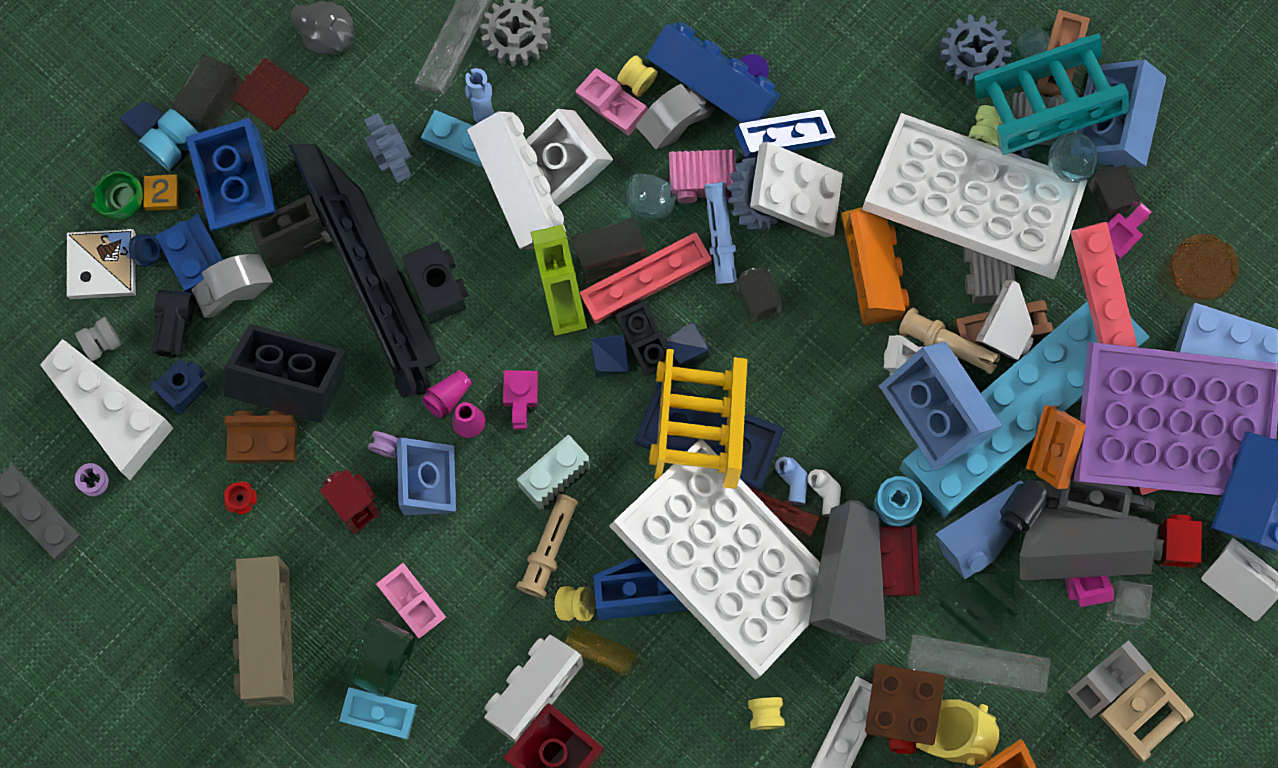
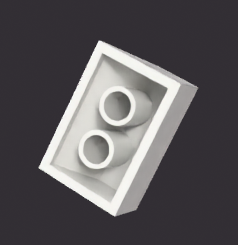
[484,634,584,743]

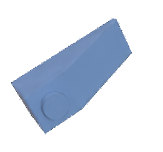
[936,480,1023,579]

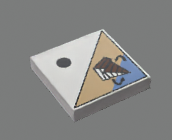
[67,229,136,299]

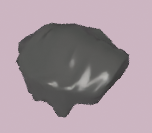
[290,1,355,55]

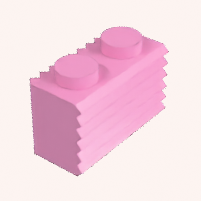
[669,149,736,203]

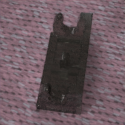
[171,54,243,131]
[572,217,647,283]

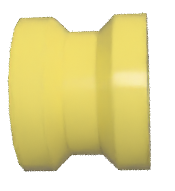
[617,55,658,97]
[554,586,596,621]
[748,697,785,730]

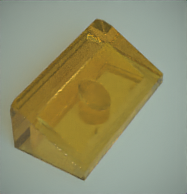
[564,626,637,677]

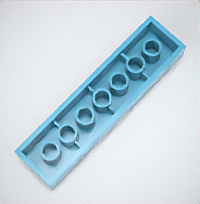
[899,301,1149,519]

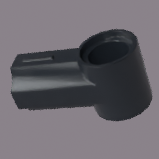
[151,289,195,358]

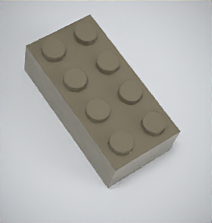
[231,556,294,707]

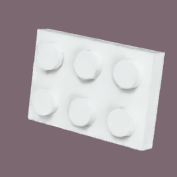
[750,142,843,238]

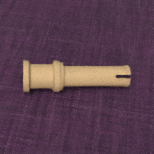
[899,308,1000,374]
[516,494,578,599]

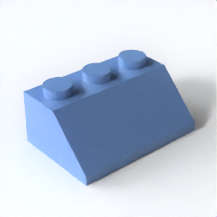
[1070,59,1166,169]
[879,341,1002,471]

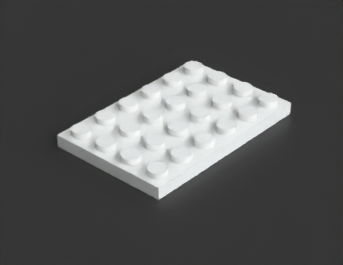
[862,113,1087,279]
[609,439,820,680]

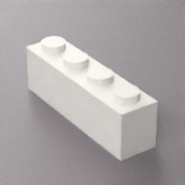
[467,111,566,249]

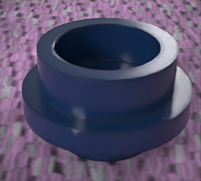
[129,234,160,267]

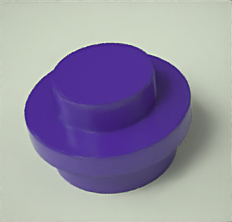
[740,54,769,79]

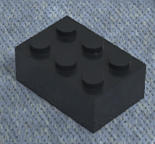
[224,324,346,423]

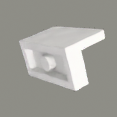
[1202,538,1278,621]

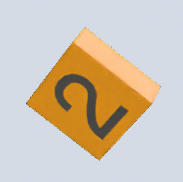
[144,174,179,211]

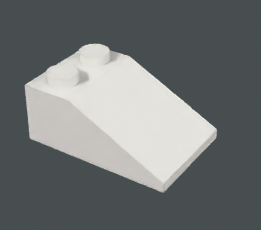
[526,109,613,206]

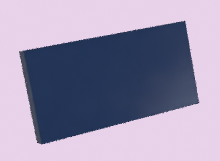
[634,382,785,492]

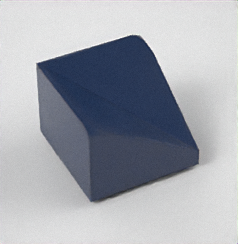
[119,101,164,139]
[665,322,709,368]
[591,335,629,378]

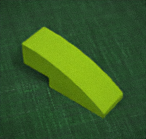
[530,224,587,336]

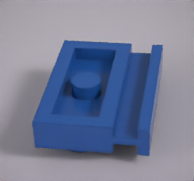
[155,213,223,293]

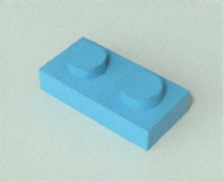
[421,110,482,167]
[339,687,417,739]

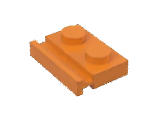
[1026,405,1086,489]

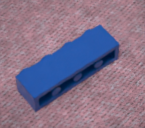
[646,22,781,123]

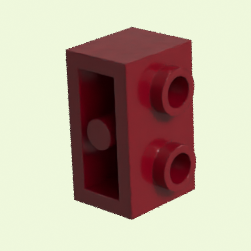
[320,469,380,535]

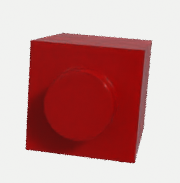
[1159,515,1202,568]

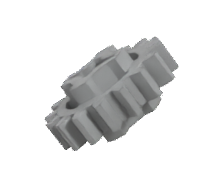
[480,0,551,67]

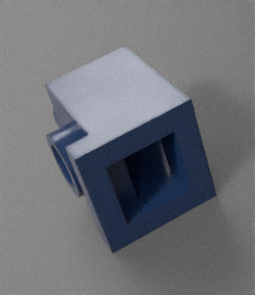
[150,359,208,415]

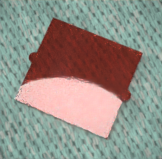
[231,58,310,131]

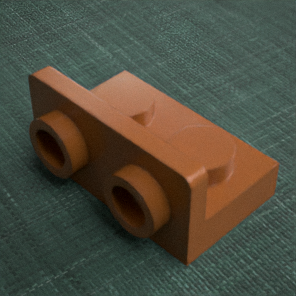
[224,411,297,463]

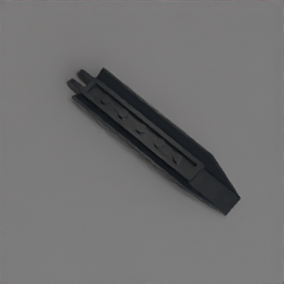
[289,144,441,398]

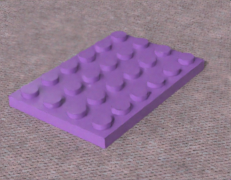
[1074,342,1278,495]

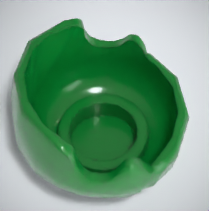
[91,171,143,221]

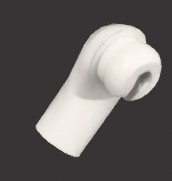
[807,469,841,517]

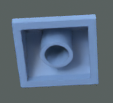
[397,437,456,516]

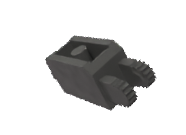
[1035,474,1155,524]

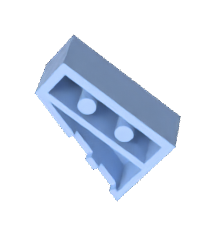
[1175,303,1278,363]

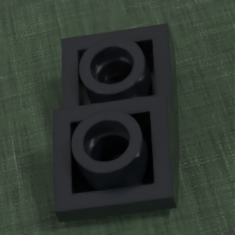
[613,300,675,376]

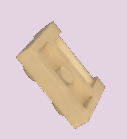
[1099,668,1194,763]

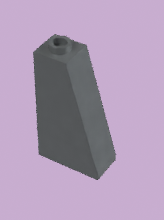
[808,500,886,646]
[1020,508,1164,580]

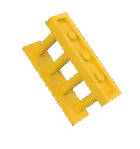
[649,349,747,489]

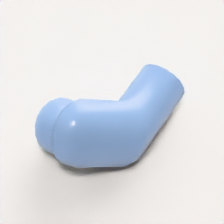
[775,456,808,505]

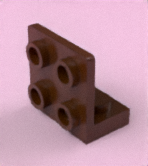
[865,663,945,745]

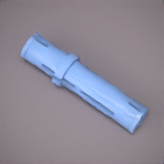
[465,68,494,123]
[704,182,737,284]

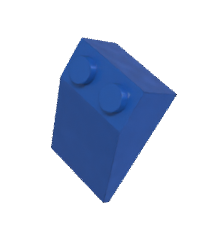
[186,118,276,231]

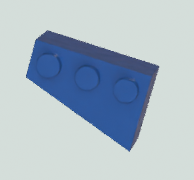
[593,558,689,620]

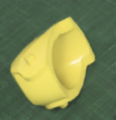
[916,700,999,766]

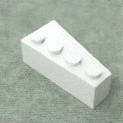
[41,339,173,480]

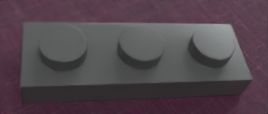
[0,464,82,561]

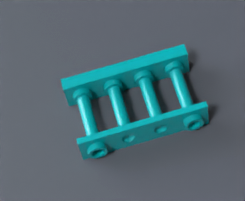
[974,33,1129,155]

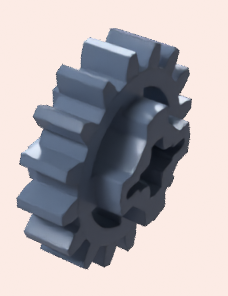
[940,15,1012,86]
[364,113,412,183]
[727,157,778,230]

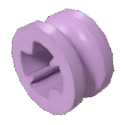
[367,431,398,458]
[74,463,109,496]

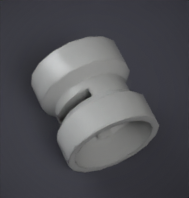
[75,317,122,362]

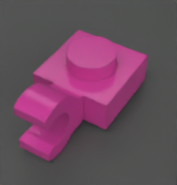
[1108,203,1151,261]
[503,370,538,429]

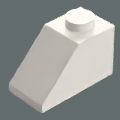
[975,280,1034,360]

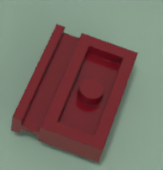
[879,526,920,597]

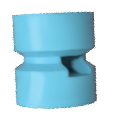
[138,108,198,171]
[873,476,922,528]

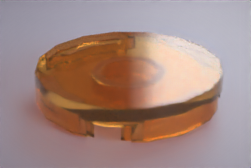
[1170,234,1239,300]

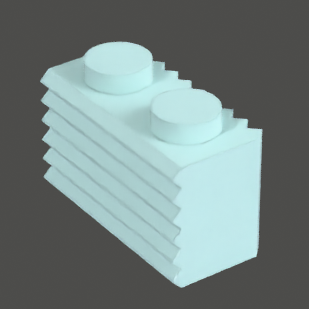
[517,435,590,509]

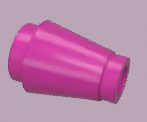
[422,370,472,418]
[452,402,485,438]

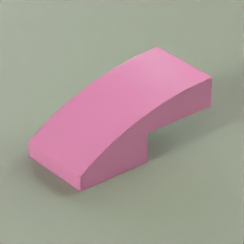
[575,68,648,136]
[376,563,446,638]

